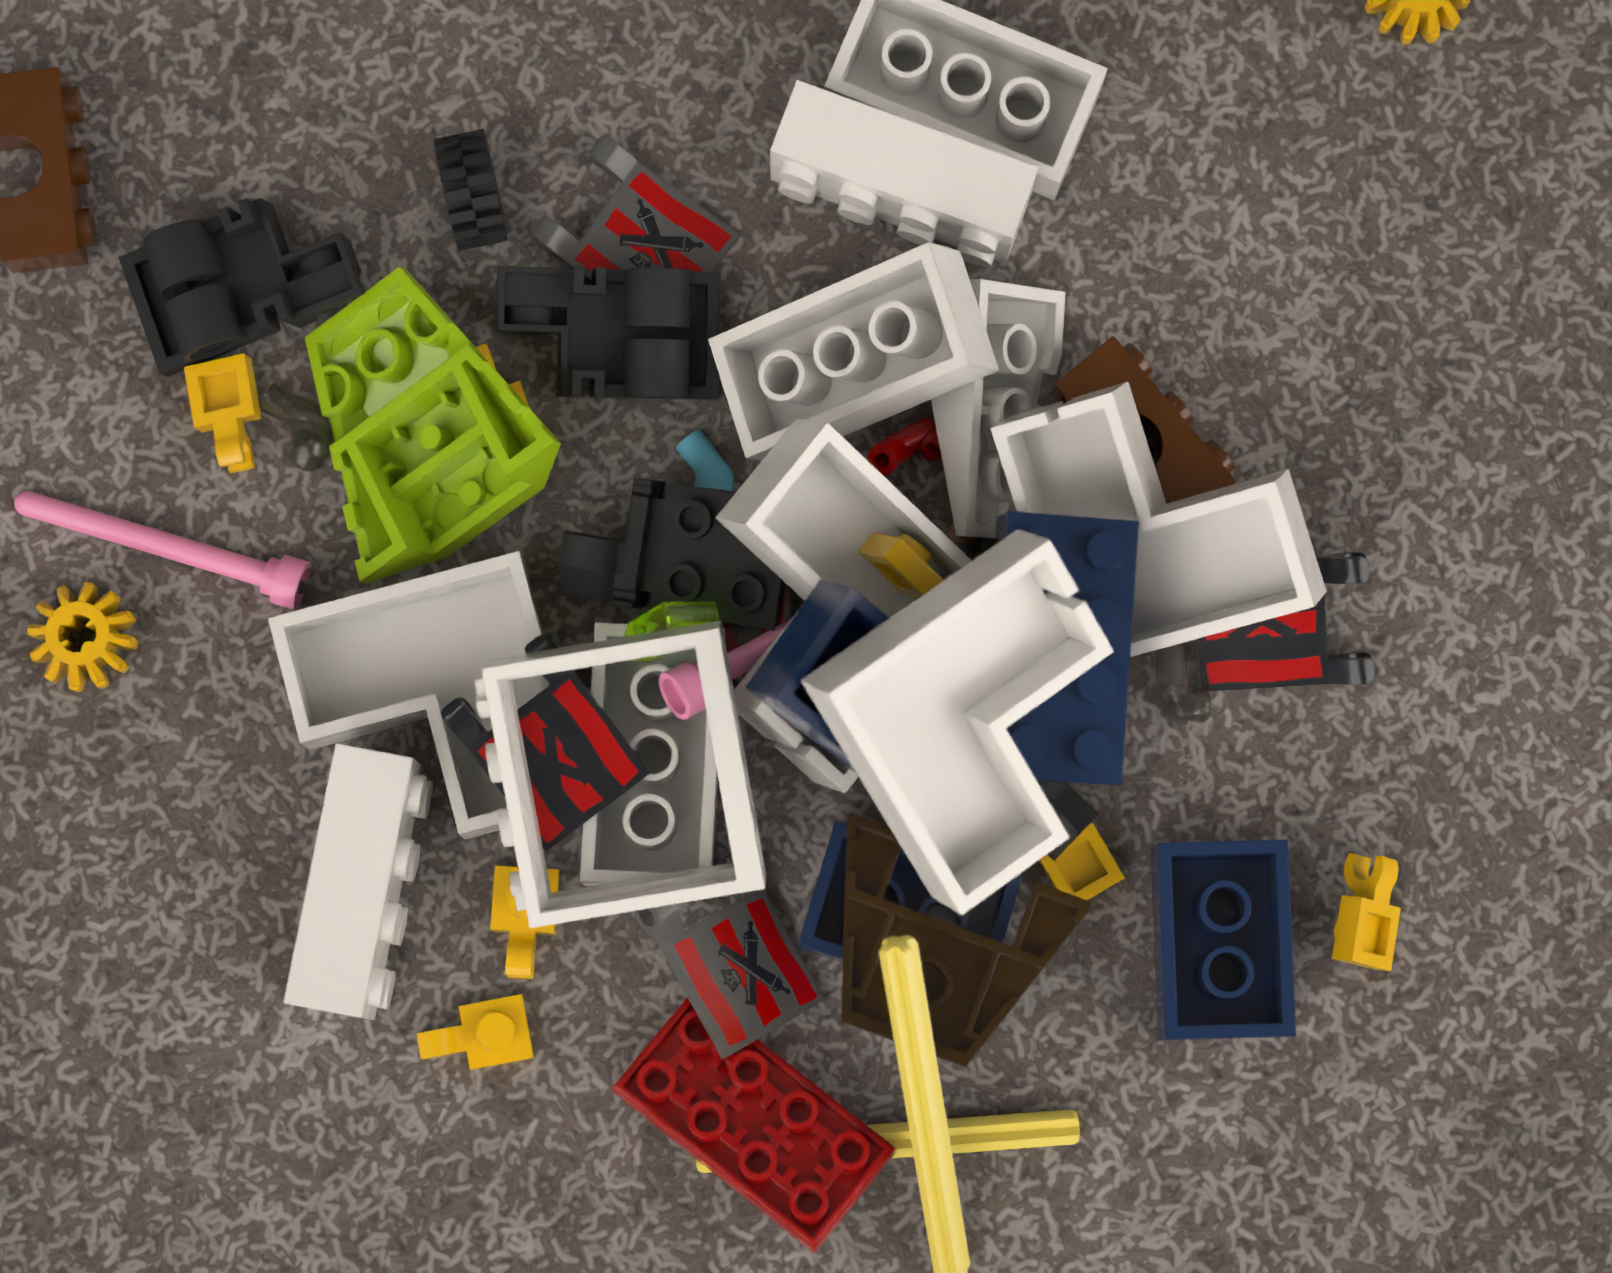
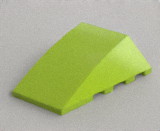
[305,266,561,584]

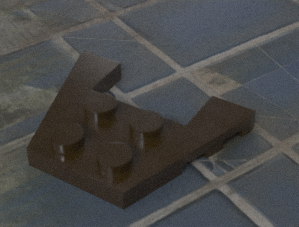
[841,814,1092,1068]

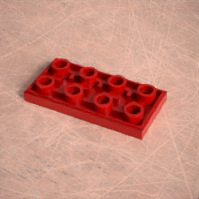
[612,997,896,1254]

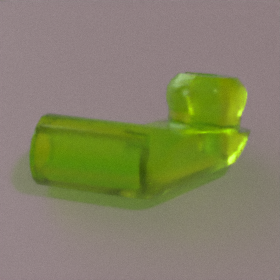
[623,601,718,661]

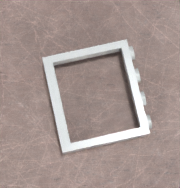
[474,620,767,928]

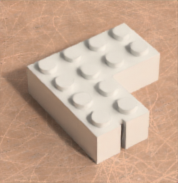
[990,381,1327,657]
[716,418,972,793]
[801,529,1114,915]
[268,551,550,840]

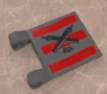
[531,136,740,282]
[634,853,825,1059]

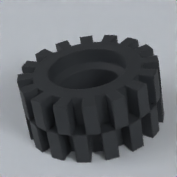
[434,128,508,251]

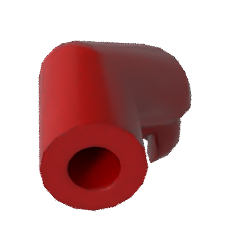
[867,418,941,476]

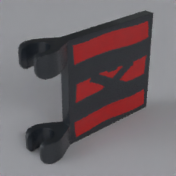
[1198,551,1375,692]
[441,634,651,852]

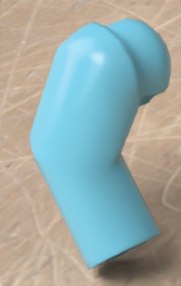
[675,429,734,491]

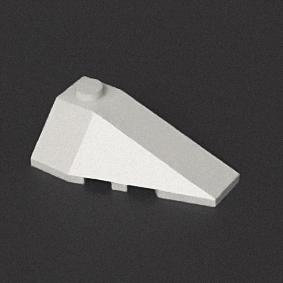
[931,279,1065,539]

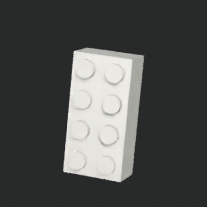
[824,0,1108,201]
[770,80,1039,268]
[708,242,1000,461]
[580,622,726,886]
[283,744,433,1020]

